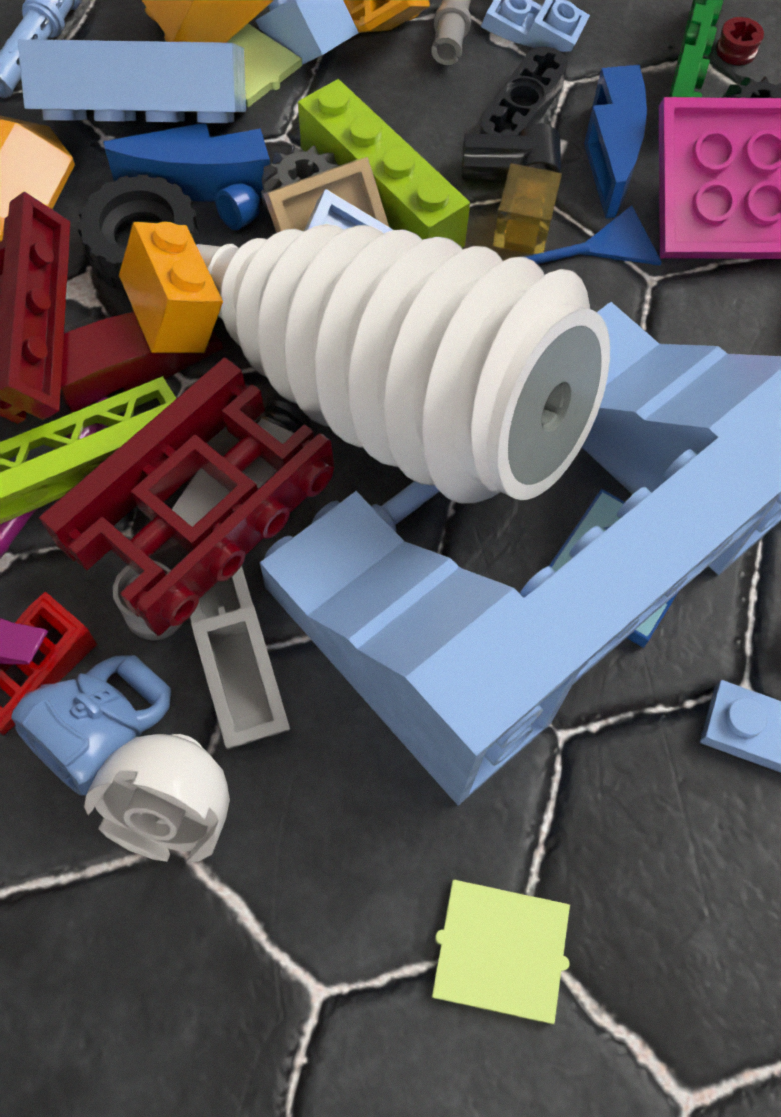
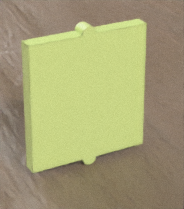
[227,24,302,107]
[431,880,570,1025]

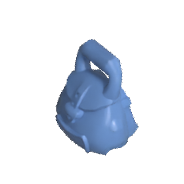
[11,655,171,795]

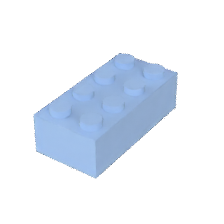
[17,39,246,123]

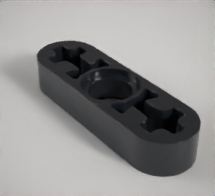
[479,47,568,136]

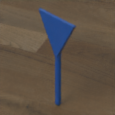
[525,205,662,266]

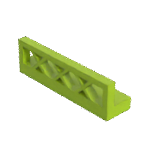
[0,376,176,524]

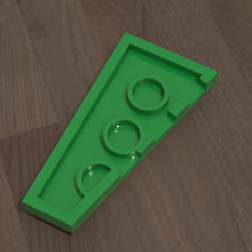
[669,0,723,98]

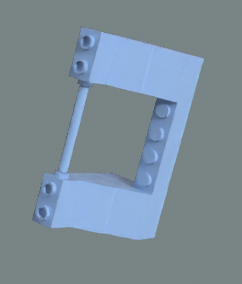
[260,302,781,805]

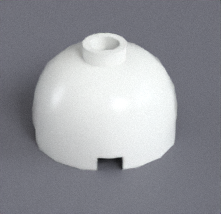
[84,734,230,863]

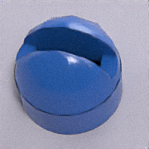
[215,183,260,230]

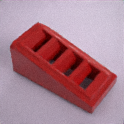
[0,592,97,736]

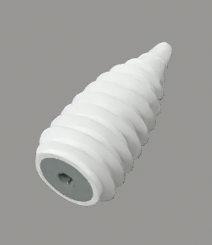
[196,224,610,504]

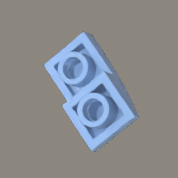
[481,0,590,52]

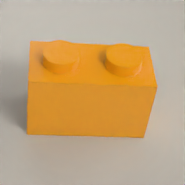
[119,222,223,353]

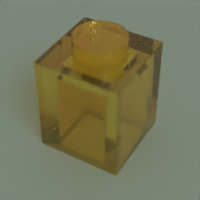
[493,163,562,254]

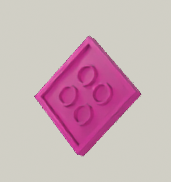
[659,97,781,259]

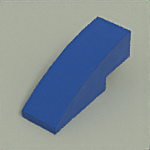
[584,65,647,219]
[103,123,270,202]

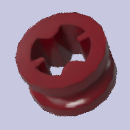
[716,17,764,66]

